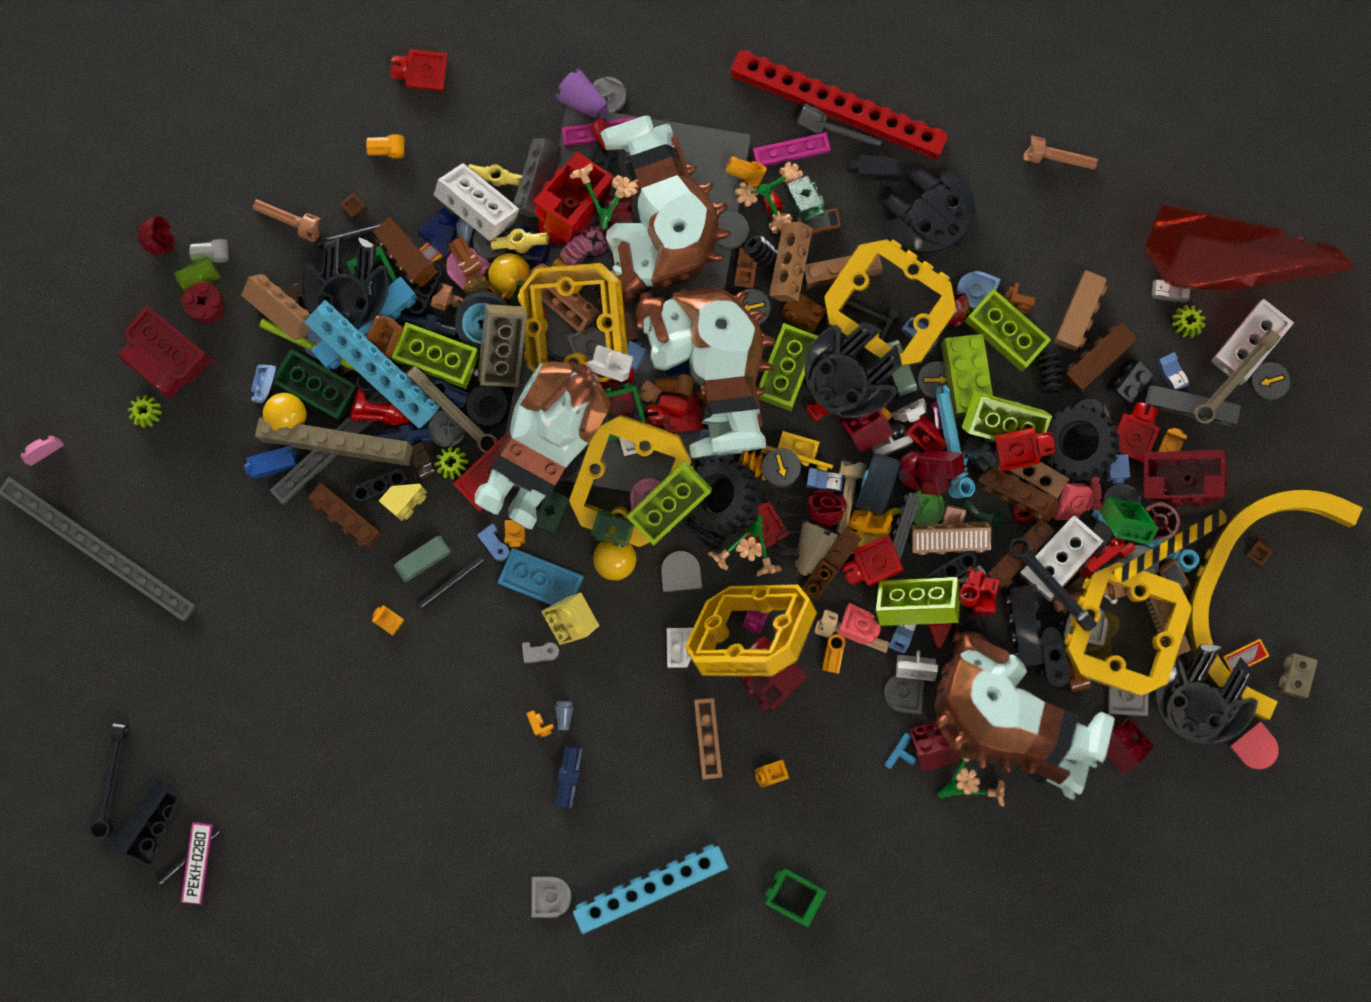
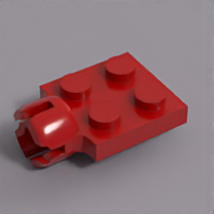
[390,49,447,91]
[600,369,639,419]
[645,391,704,434]
[1117,402,1160,464]
[995,428,1056,471]
[741,502,789,551]
[842,534,904,587]
[1079,537,1136,580]

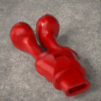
[349,389,415,426]

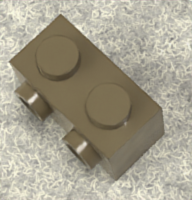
[1279,653,1318,699]

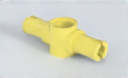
[469,164,522,187]
[491,229,549,253]

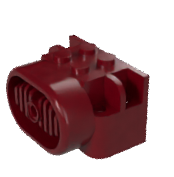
[118,306,216,399]
[1144,450,1228,507]
[737,636,808,713]

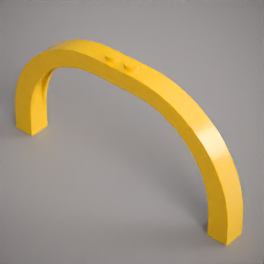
[1188,490,1363,720]

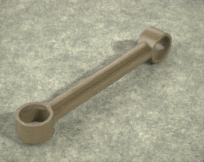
[1193,329,1281,423]
[406,366,497,453]

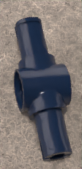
[401,313,458,339]

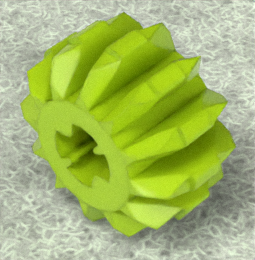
[1172,305,1205,338]
[128,395,162,428]
[435,446,468,480]

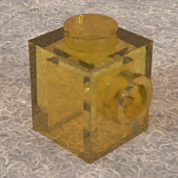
[463,274,489,297]

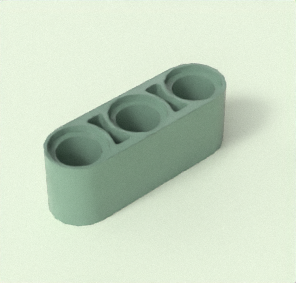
[887,339,917,397]
[394,535,451,582]

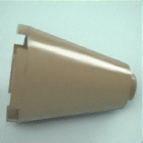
[794,520,839,576]

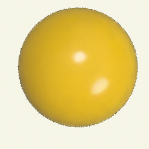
[488,253,531,295]
[263,393,307,431]
[593,537,636,581]

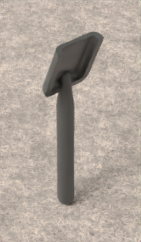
[797,103,882,146]

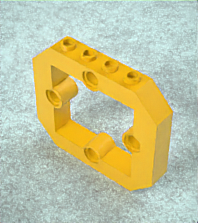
[824,239,956,366]
[518,263,628,382]
[569,415,693,547]
[1064,562,1192,697]
[685,585,817,676]

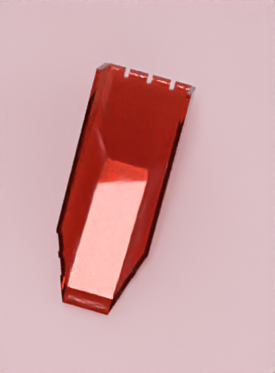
[1144,204,1354,291]

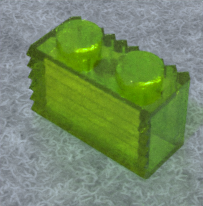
[174,256,221,291]

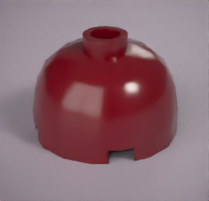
[138,216,175,255]
[931,292,970,327]
[898,451,925,490]
[808,489,847,526]
[1145,502,1181,541]

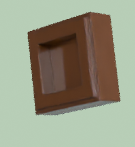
[340,192,367,219]

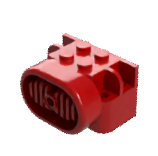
[533,152,614,245]

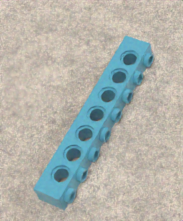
[305,300,440,429]
[573,844,728,934]

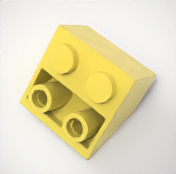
[379,484,427,521]
[542,592,599,645]

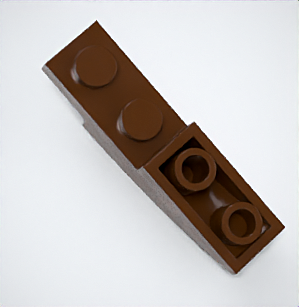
[802,527,862,601]

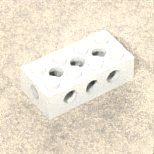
[434,163,519,241]
[1211,299,1294,385]
[1021,515,1104,601]

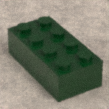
[272,349,358,423]

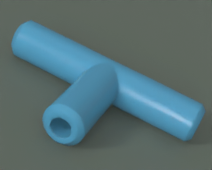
[885,733,916,769]

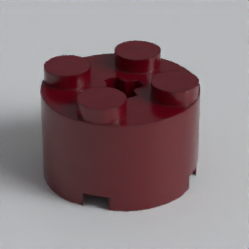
[605,196,632,234]
[182,281,225,324]

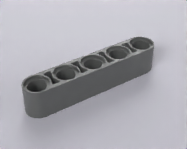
[1145,386,1241,426]

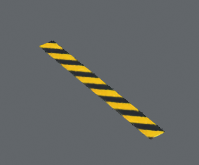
[1112,510,1230,583]

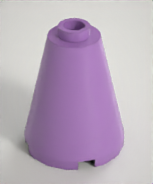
[555,69,608,119]

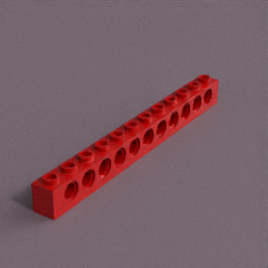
[730,50,948,161]

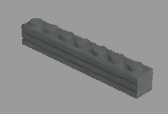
[892,492,921,577]

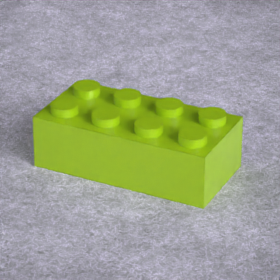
[965,289,1051,372]
[391,322,480,389]
[758,323,818,411]
[941,334,993,417]
[962,391,1052,441]
[627,461,712,545]
[876,577,960,626]

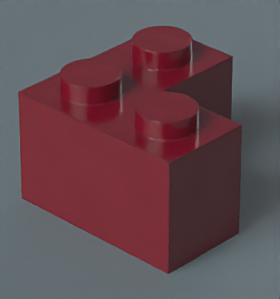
[839,409,894,454]
[918,450,965,496]

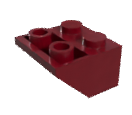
[1106,716,1154,774]
[909,721,960,772]

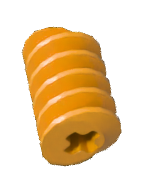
[738,450,771,484]

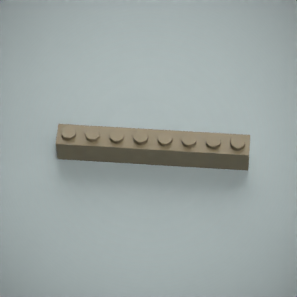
[255,418,413,466]

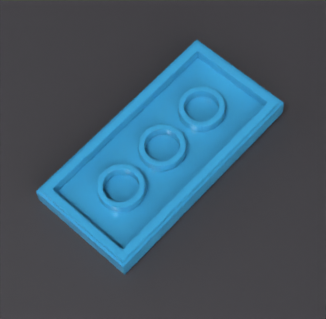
[498,548,584,605]

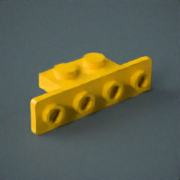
[760,431,833,472]

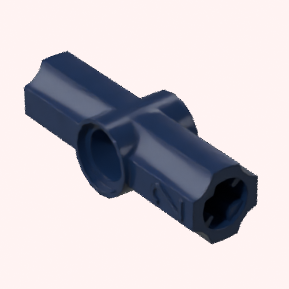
[421,373,469,408]
[377,425,433,446]
[555,746,583,808]

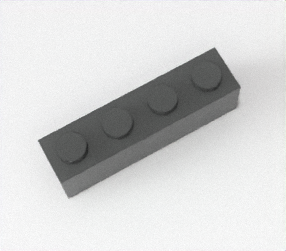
[514,138,561,218]

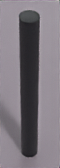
[316,224,381,248]
[418,556,485,609]
[157,827,222,886]

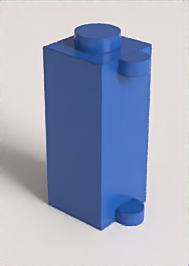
[244,446,298,479]

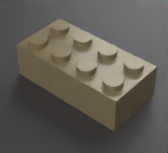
[478,304,527,387]

